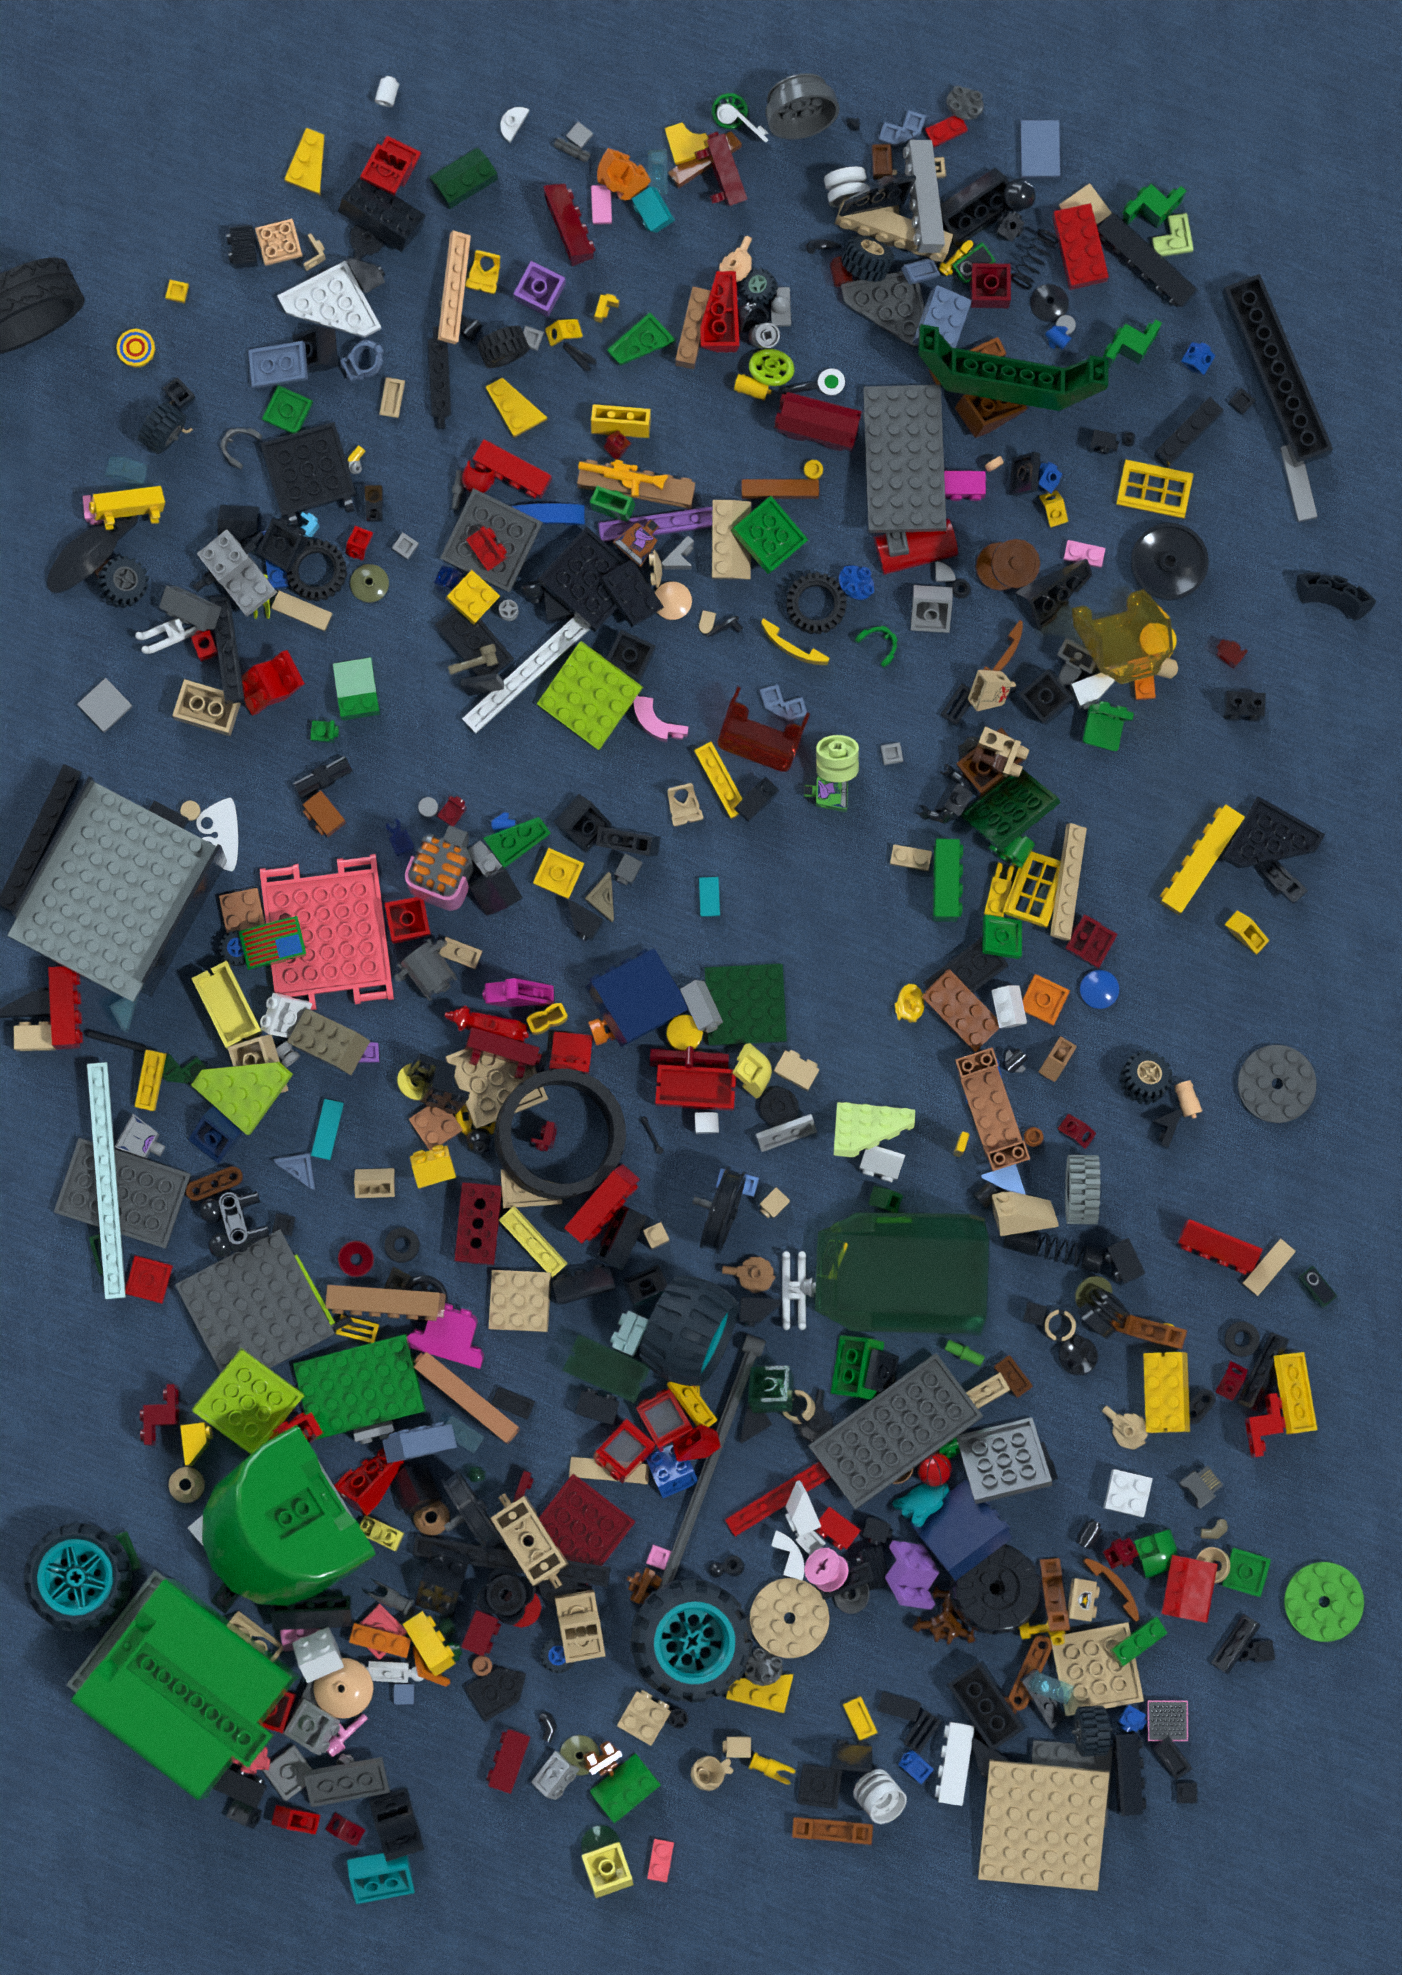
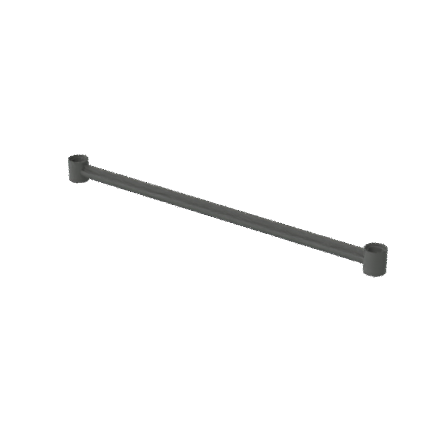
[657,1334,766,1591]

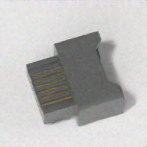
[1178,1466,1223,1509]

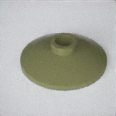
[350,564,389,603]
[1075,1276,1112,1308]
[560,1735,600,1776]

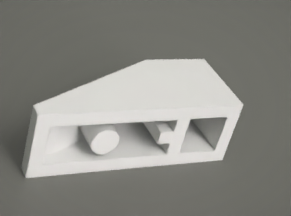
[1070,663,1127,710]

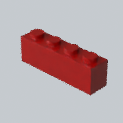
[473,439,552,499]

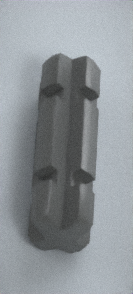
[554,137,590,162]

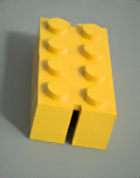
[1143,1352,1190,1433]

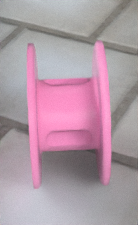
[804,1548,849,1592]

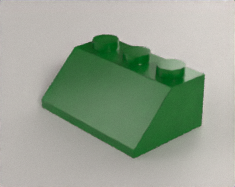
[831,1335,884,1400]
[590,1753,661,1823]

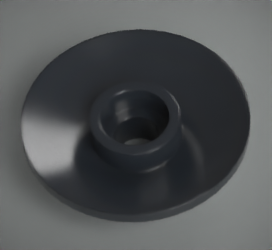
[1030,284,1069,322]

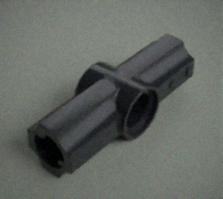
[293,756,353,799]

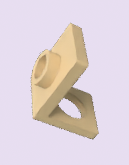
[303,233,326,271]

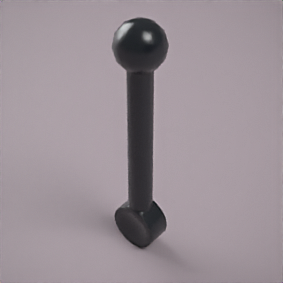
[641,1117,663,1154]

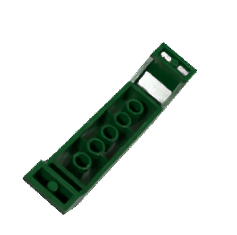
[918,324,1108,411]

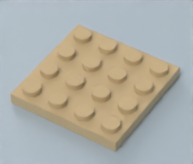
[445,1037,548,1129]
[1050,1622,1144,1716]

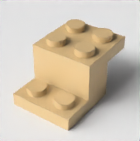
[555,1589,605,1663]

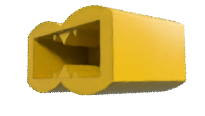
[526,1003,568,1035]

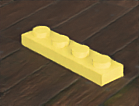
[499,1206,568,1278]

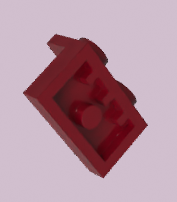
[531,1121,558,1152]

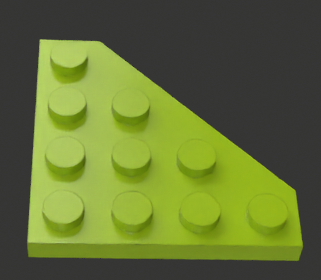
[191,1062,293,1135]

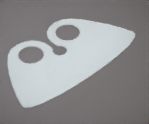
[196,798,238,871]

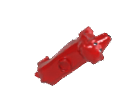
[445,1006,529,1043]

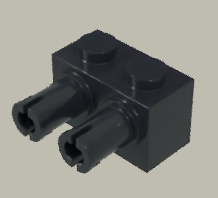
[1224,691,1266,722]

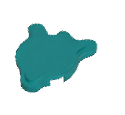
[893,1483,949,1527]

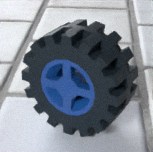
[219,930,246,966]
[540,1637,575,1673]

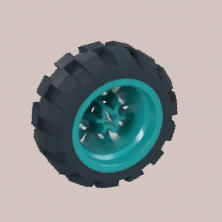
[629,1579,753,1703]

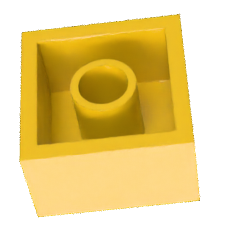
[410,1145,456,1188]

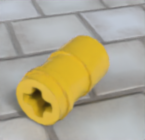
[734,374,772,401]

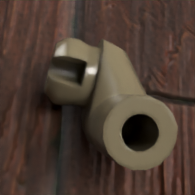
[1200,1519,1228,1539]

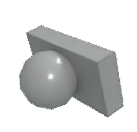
[771,287,791,327]

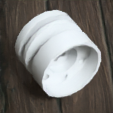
[854,1769,907,1824]

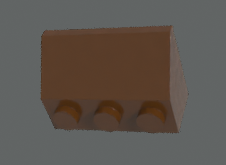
[956,727,1025,797]

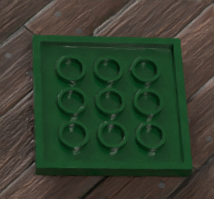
[960,769,1061,851]
[705,964,787,1046]

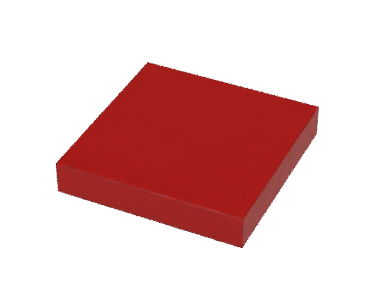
[125,1256,173,1304]

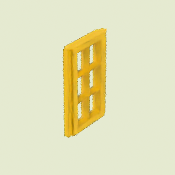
[1116,460,1193,519]
[1003,852,1061,927]

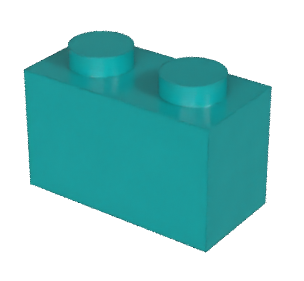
[632,186,675,233]

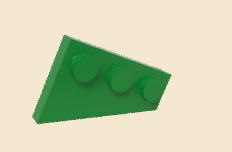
[607,313,676,366]
[483,817,551,868]

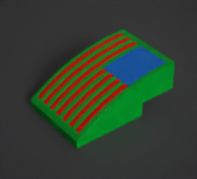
[239,916,306,970]

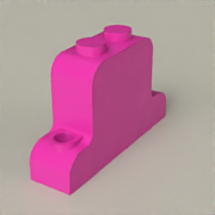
[483,978,554,1007]
[407,1303,484,1369]

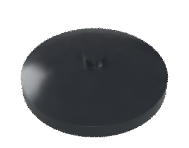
[1131,523,1209,600]

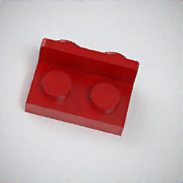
[466,526,508,571]

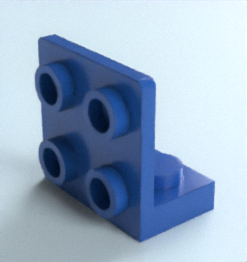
[646,1444,698,1498]

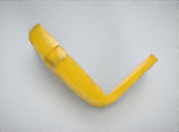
[465,250,500,294]

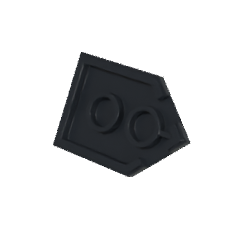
[465,1667,526,1722]

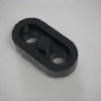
[1189,1389,1216,1424]

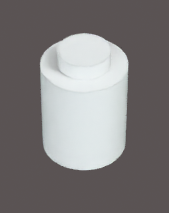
[375,76,399,107]

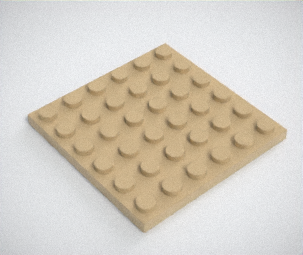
[978,1760,1109,1891]

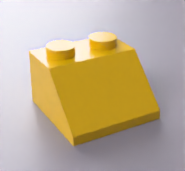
[180,1423,213,1466]

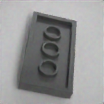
[304,1757,390,1807]

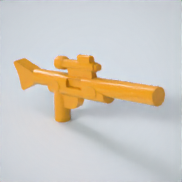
[578,460,668,497]

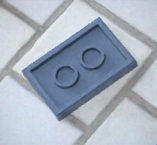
[1021,120,1060,178]
[248,341,308,389]

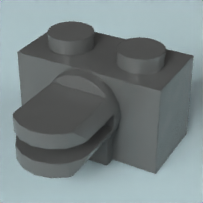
[1057,638,1102,685]

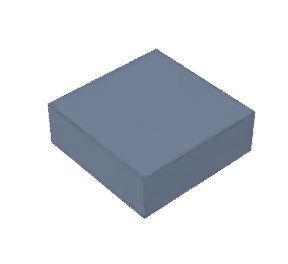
[394,1684,414,1704]

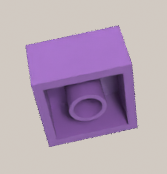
[513,261,566,317]

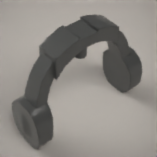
[221,428,263,470]

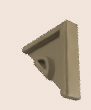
[585,872,614,922]

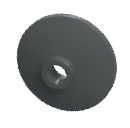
[834,1584,870,1614]

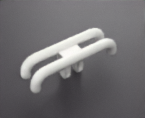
[135,617,207,654]
[782,1251,806,1330]

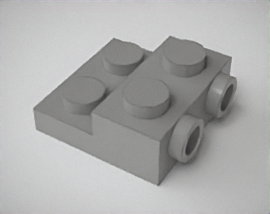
[284,1699,340,1755]

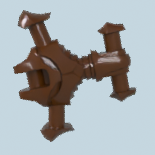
[912,1586,975,1645]

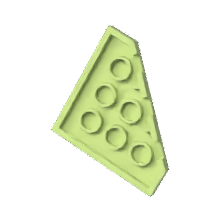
[834,1102,915,1157]

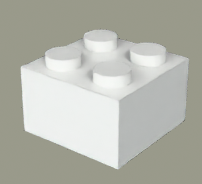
[1103,1469,1153,1517]
[292,1627,344,1683]

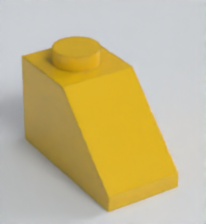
[1225,910,1269,955]

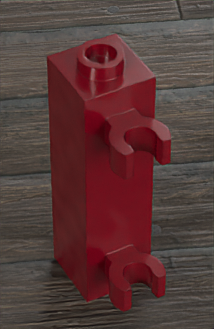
[694,131,748,206]
[465,1027,542,1079]

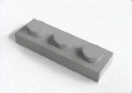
[756,1114,817,1152]

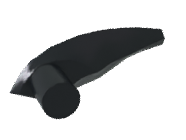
[805,240,842,254]
[707,616,743,637]

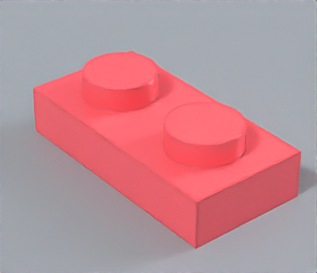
[647,1839,674,1882]

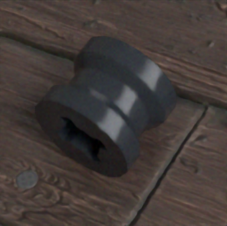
[669,1709,688,1729]

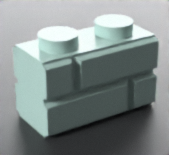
[610,1311,649,1357]

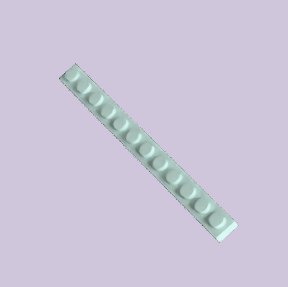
[87,1062,126,1299]

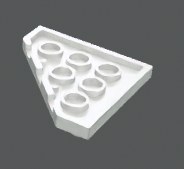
[277,261,381,338]

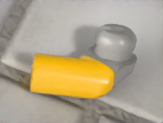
[347,445,366,474]

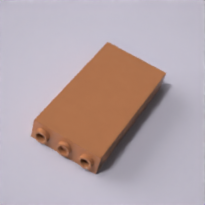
[414,1352,520,1444]

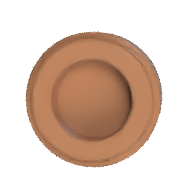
[472,1656,492,1676]

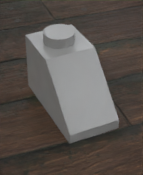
[468,840,502,877]

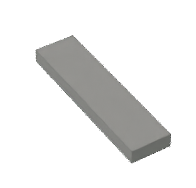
[1280,446,1317,522]

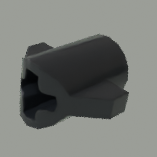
[1002,1048,1028,1073]

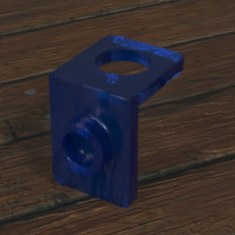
[434,566,465,590]

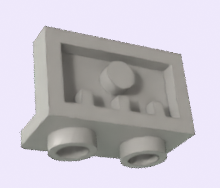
[531,1751,579,1800]

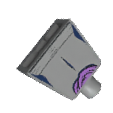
[115,1114,166,1159]

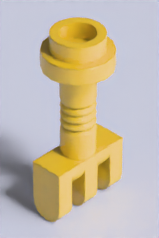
[938,240,973,277]

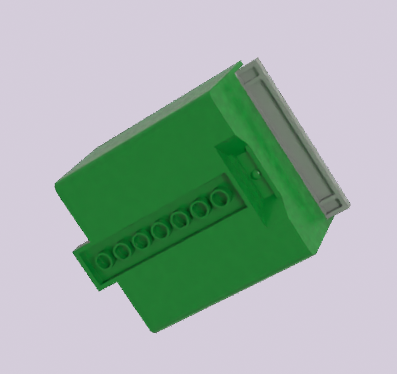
[67,1570,300,1801]

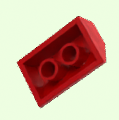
[1162,1555,1218,1623]

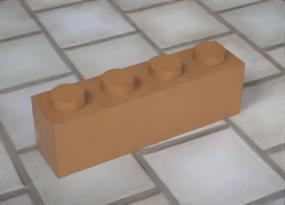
[676,287,711,370]

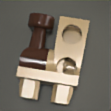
[971,727,1029,777]

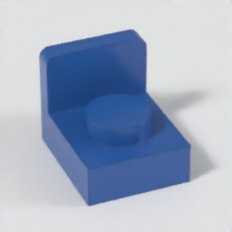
[898,1750,934,1784]

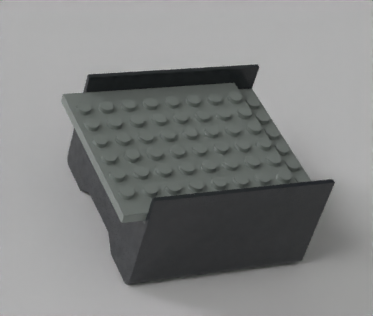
[8,776,227,1003]

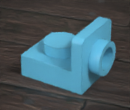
[300,512,319,542]

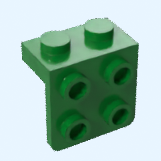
[1083,701,1134,751]

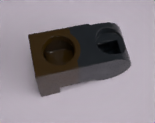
[364,485,383,522]

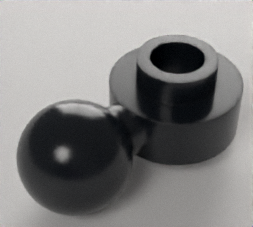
[708,1555,745,1578]

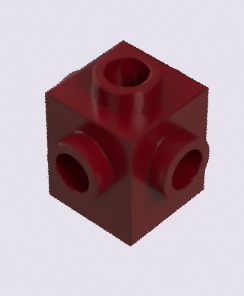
[1103,1537,1139,1569]

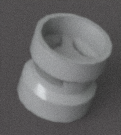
[276,1041,300,1068]

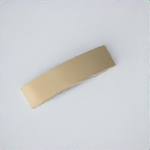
[569,1457,649,1484]

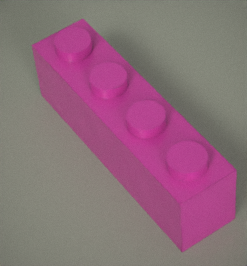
[944,471,986,501]

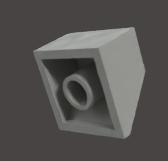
[911,585,952,633]

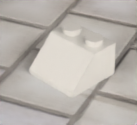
[859,1146,905,1183]
[785,1480,821,1536]

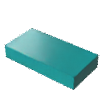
[699,877,720,917]

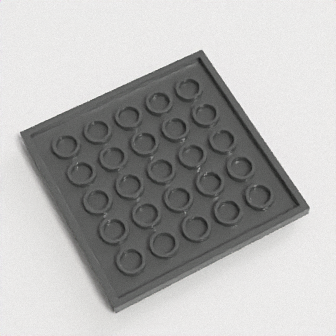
[175,1229,335,1373]

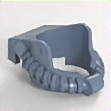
[340,340,384,381]

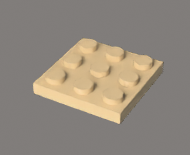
[489,1270,551,1332]

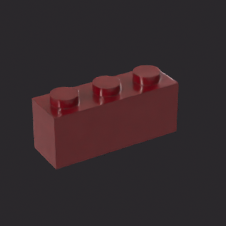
[486,1728,531,1794]

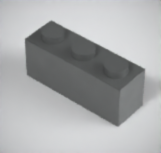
[159,586,222,631]

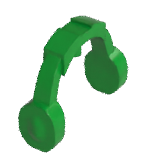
[855,626,898,668]

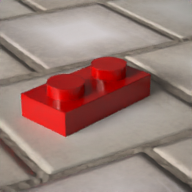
[925,115,968,148]

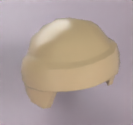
[691,1756,733,1791]

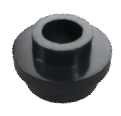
[951,579,971,599]

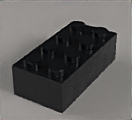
[338,177,426,252]
[947,1660,1027,1751]

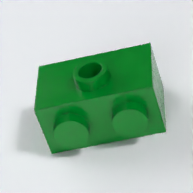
[590,486,635,523]

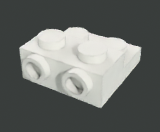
[260,993,312,1038]

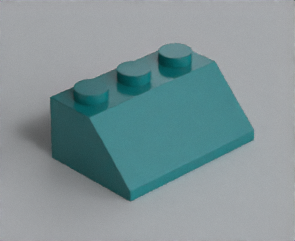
[347,1853,415,1904]

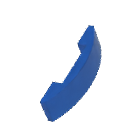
[511,503,585,525]

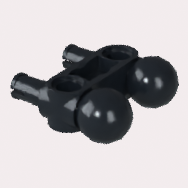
[199,1191,270,1258]

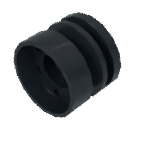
[1077,1287,1130,1339]

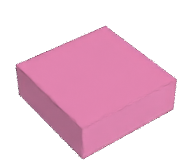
[646,1545,671,1570]

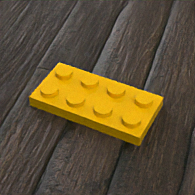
[1273,1352,1317,1434]

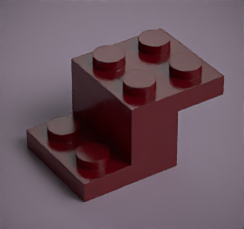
[140,1384,179,1446]

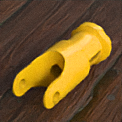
[748,1752,796,1785]

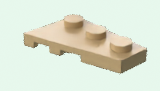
[501,1169,562,1209]

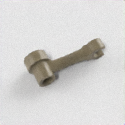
[448,644,498,675]

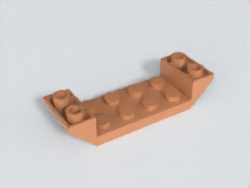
[955,1047,1030,1171]

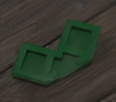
[162,1054,207,1084]

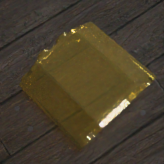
[1072,589,1174,684]

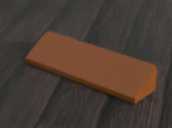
[668,131,742,189]
[742,479,819,499]

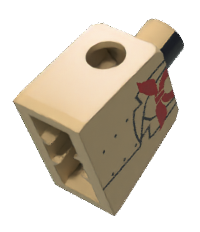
[968,670,1016,711]

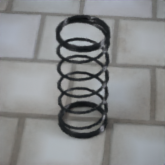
[1011,229,1059,290]

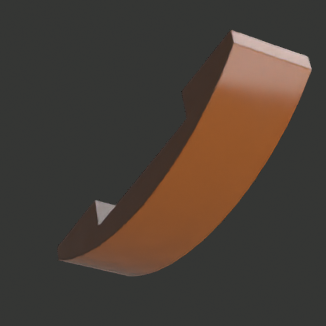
[983,620,1023,671]
[1112,1314,1187,1349]
[1040,1558,1070,1632]
[1083,1558,1139,1622]
[792,1817,873,1845]

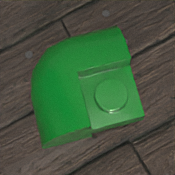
[1134,1529,1178,1579]

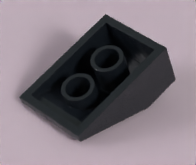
[830,1739,872,1773]

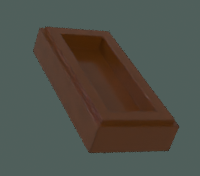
[872,144,892,179]

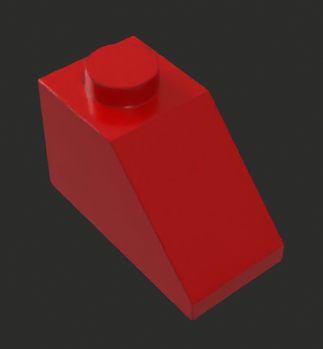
[673,1424,721,1462]
[271,1805,321,1834]

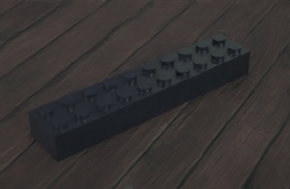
[1222,274,1333,467]

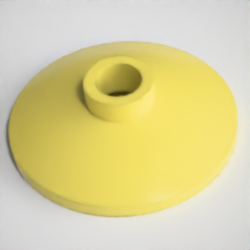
[397,1064,425,1100]

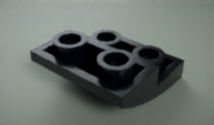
[468,866,523,916]

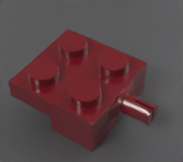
[1065,914,1118,969]

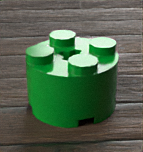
[988,835,1035,869]

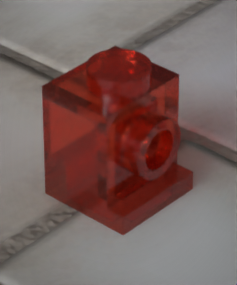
[1216,639,1248,669]

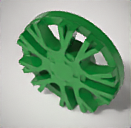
[712,93,748,129]

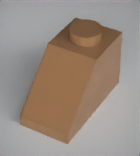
[1039,1036,1077,1082]

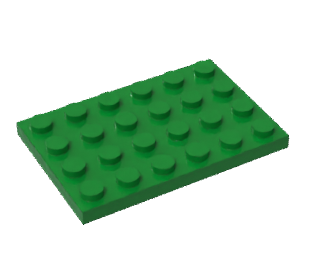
[293,1334,426,1440]

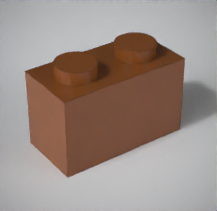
[303,790,346,837]

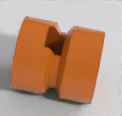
[588,1018,616,1046]

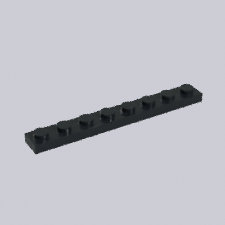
[0,764,82,912]

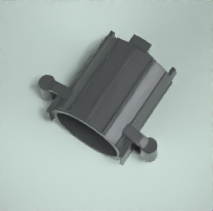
[395,939,458,1001]

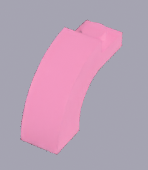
[634,696,688,742]

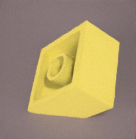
[582,1842,633,1898]

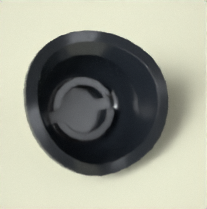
[1004,178,1036,212]
[738,303,769,333]

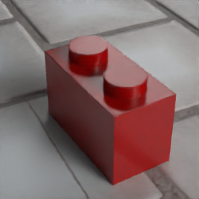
[816,1507,861,1550]

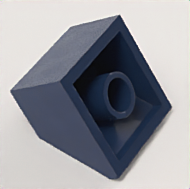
[188,1106,243,1164]

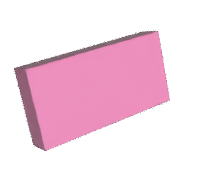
[591,185,612,225]

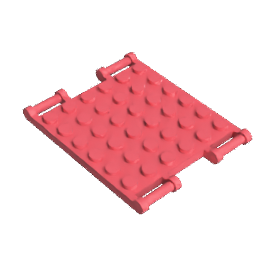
[260,854,394,1010]

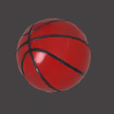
[917,1451,952,1486]

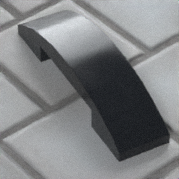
[1254,861,1308,904]

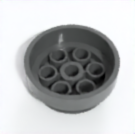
[765,73,840,139]

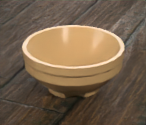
[169,1467,205,1503]
[1196,1547,1230,1584]

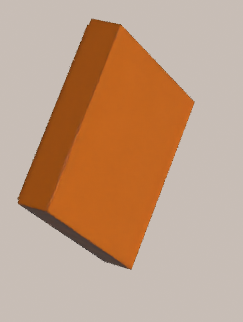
[1022,974,1070,1026]

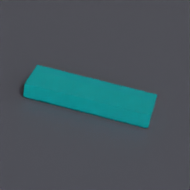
[311,1099,344,1161]

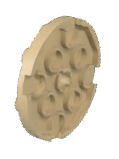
[750,1578,829,1658]

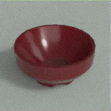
[338,1241,374,1277]

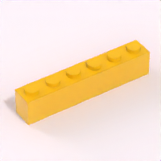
[1160,804,1245,916]

